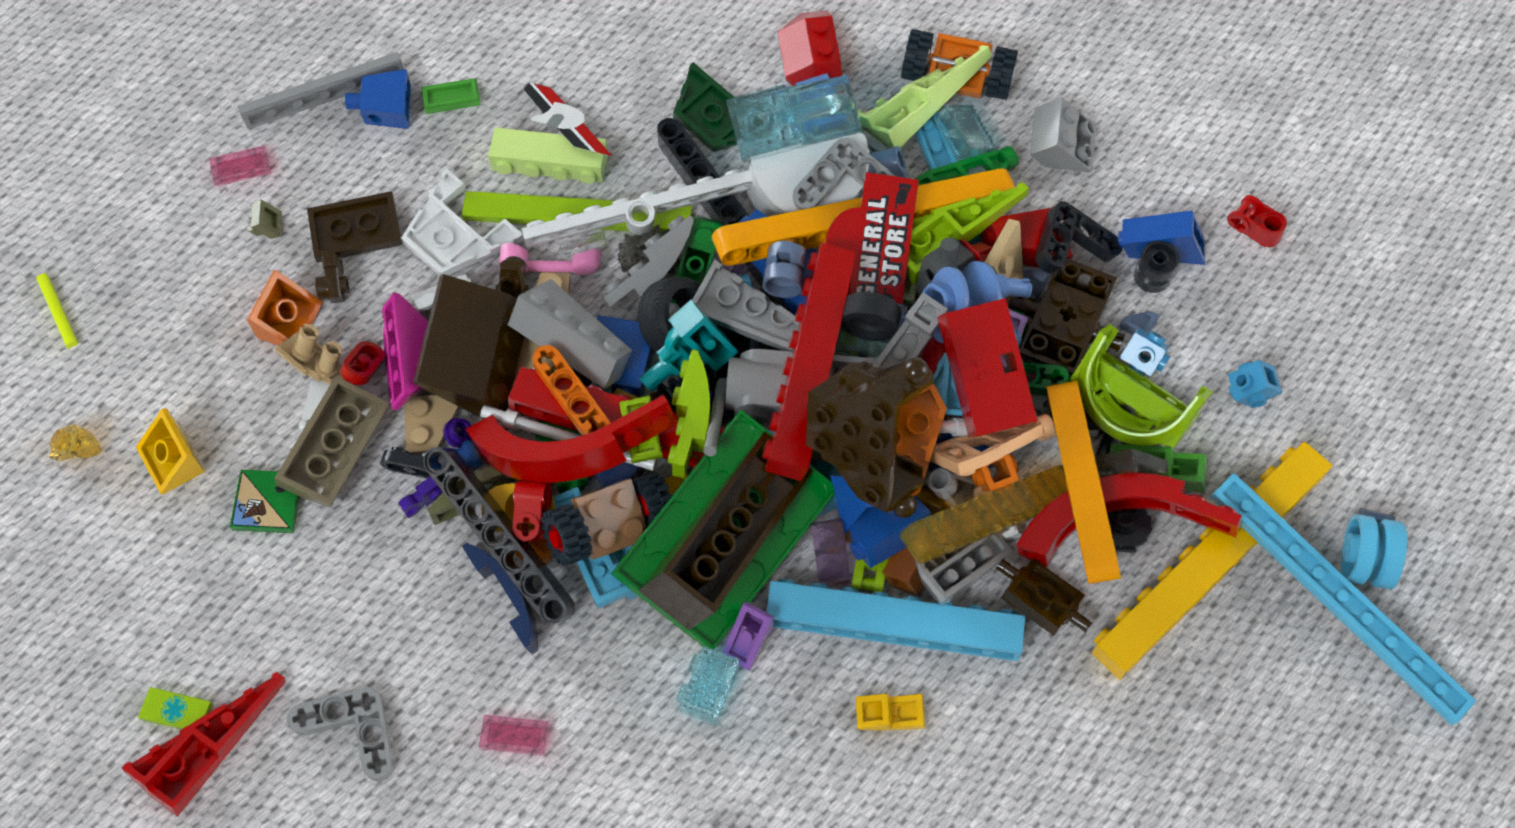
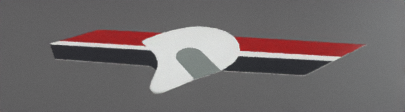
[523,83,613,157]

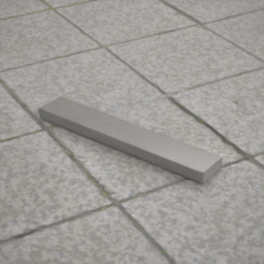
[237,52,404,129]

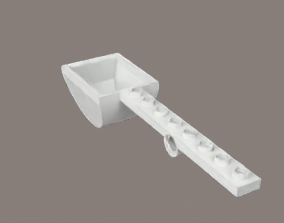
[522,133,869,247]

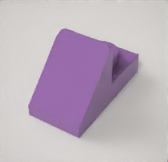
[721,601,774,671]

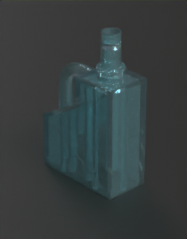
[726,75,865,164]

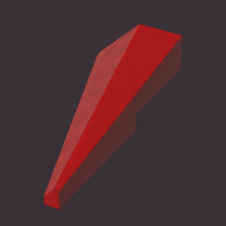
[122,672,286,817]

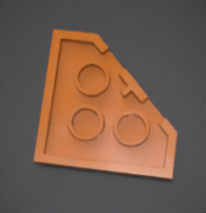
[896,383,947,497]

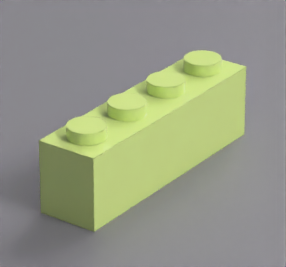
[488,127,608,184]

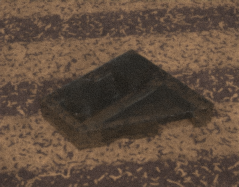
[1094,449,1168,478]

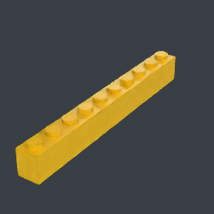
[1091,441,1333,680]

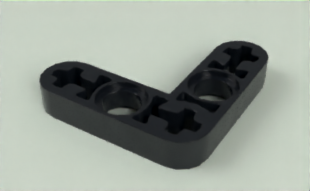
[1035,201,1122,273]

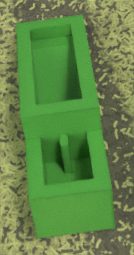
[1107,444,1208,492]

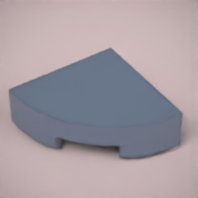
[1119,311,1159,335]

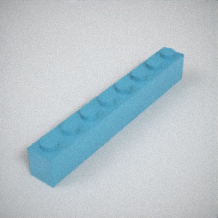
[766,579,1025,661]

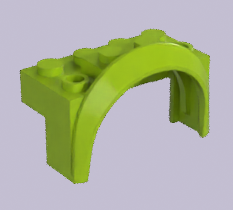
[1070,324,1213,448]

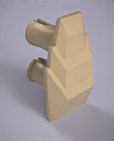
[275,324,346,385]

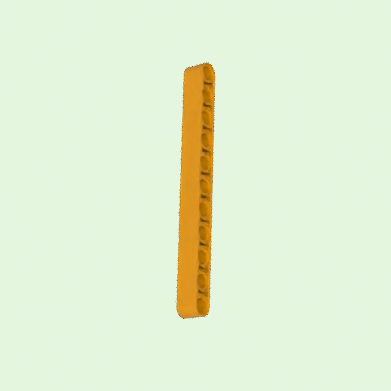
[712,168,1016,266]

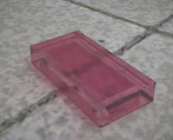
[209,145,272,186]
[479,715,550,756]

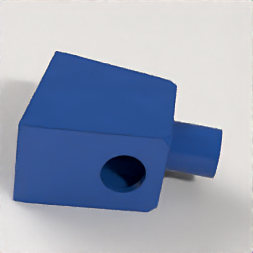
[345,69,411,129]

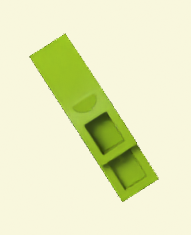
[668,350,710,478]

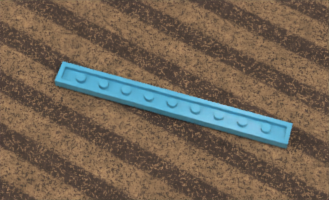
[1210,473,1476,725]

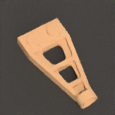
[930,414,1055,476]

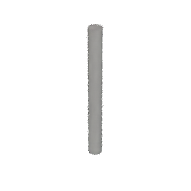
[704,379,727,456]

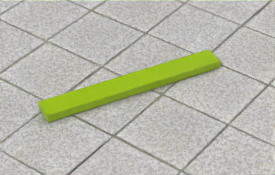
[462,191,692,234]

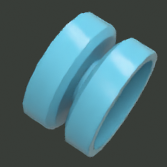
[1341,514,1407,590]

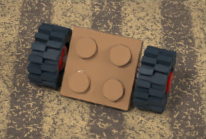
[541,472,673,566]

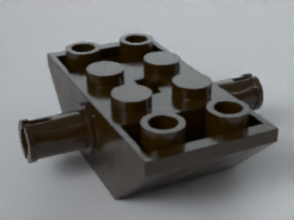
[1008,258,1126,376]

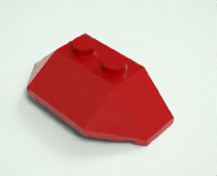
[777,10,844,102]

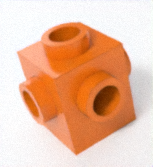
[971,454,1019,495]

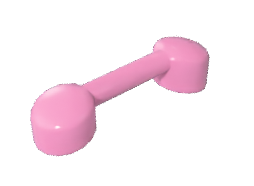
[499,243,601,276]

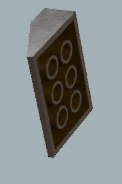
[413,274,524,419]

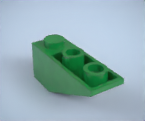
[671,214,722,304]

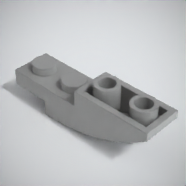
[603,215,694,307]

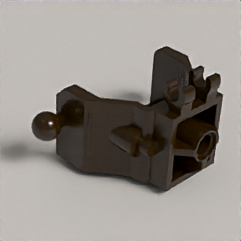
[806,357,934,518]

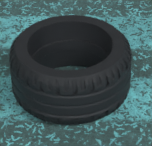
[638,277,700,353]

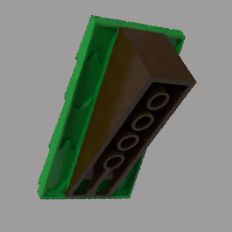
[610,409,835,652]

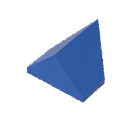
[831,472,873,535]

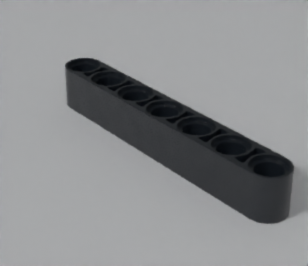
[423,447,575,624]

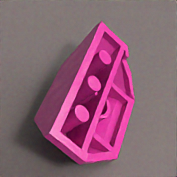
[382,292,428,410]

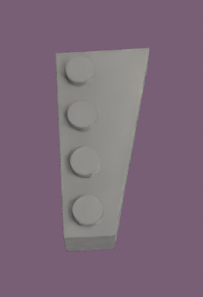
[508,279,632,389]

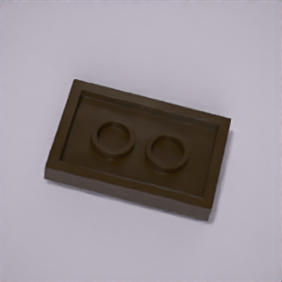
[307,191,402,263]

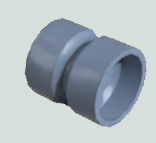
[762,241,807,298]

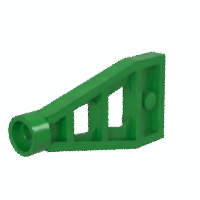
[914,146,1019,185]

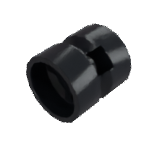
[1133,241,1179,293]

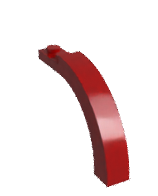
[466,395,678,483]
[1016,473,1242,567]

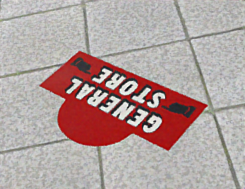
[825,172,919,310]

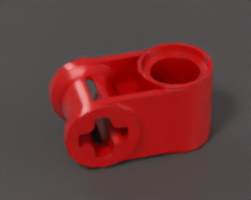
[1227,195,1287,248]
[512,481,552,542]

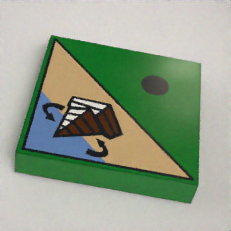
[230,470,300,534]

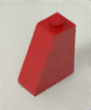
[981,208,1073,268]

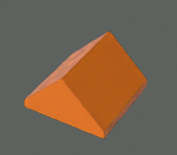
[247,270,323,345]

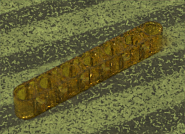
[899,465,1068,564]

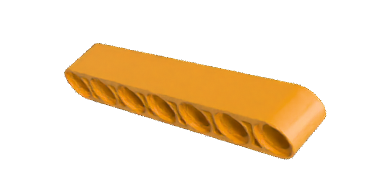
[1046,380,1121,585]

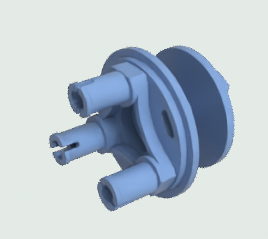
[922,261,1032,346]

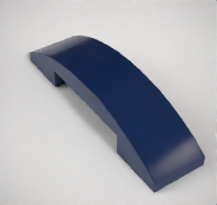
[462,543,538,654]

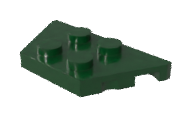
[673,62,771,152]

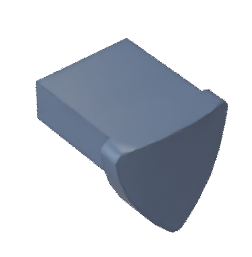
[1023,268,1054,300]

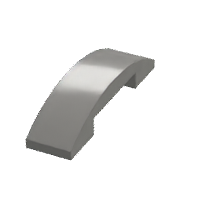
[867,292,949,370]

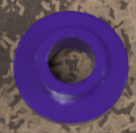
[443,418,471,448]

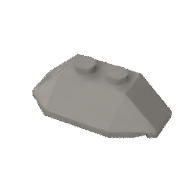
[911,521,1013,607]

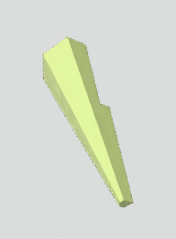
[854,45,992,148]

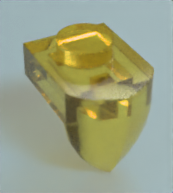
[49,424,103,461]

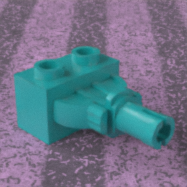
[639,300,738,392]

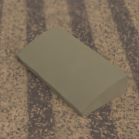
[274,376,390,508]

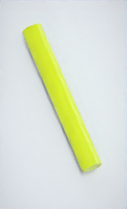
[36,273,78,349]

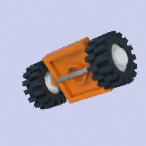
[901,29,1018,100]

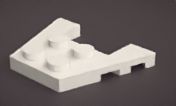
[401,168,524,276]

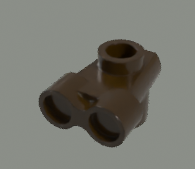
[315,253,350,303]
[495,256,530,299]

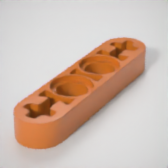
[533,345,610,436]

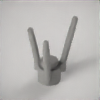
[924,468,975,524]

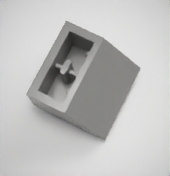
[1030,97,1096,173]

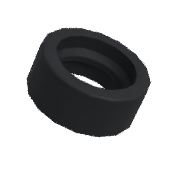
[841,291,901,341]

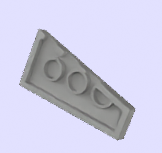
[692,259,799,352]

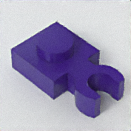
[398,476,443,518]

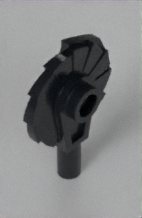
[1107,509,1153,553]

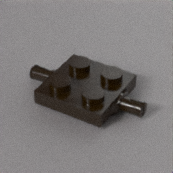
[996,558,1093,636]

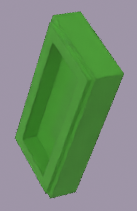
[421,78,481,114]

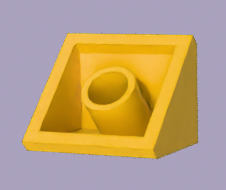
[136,408,205,495]

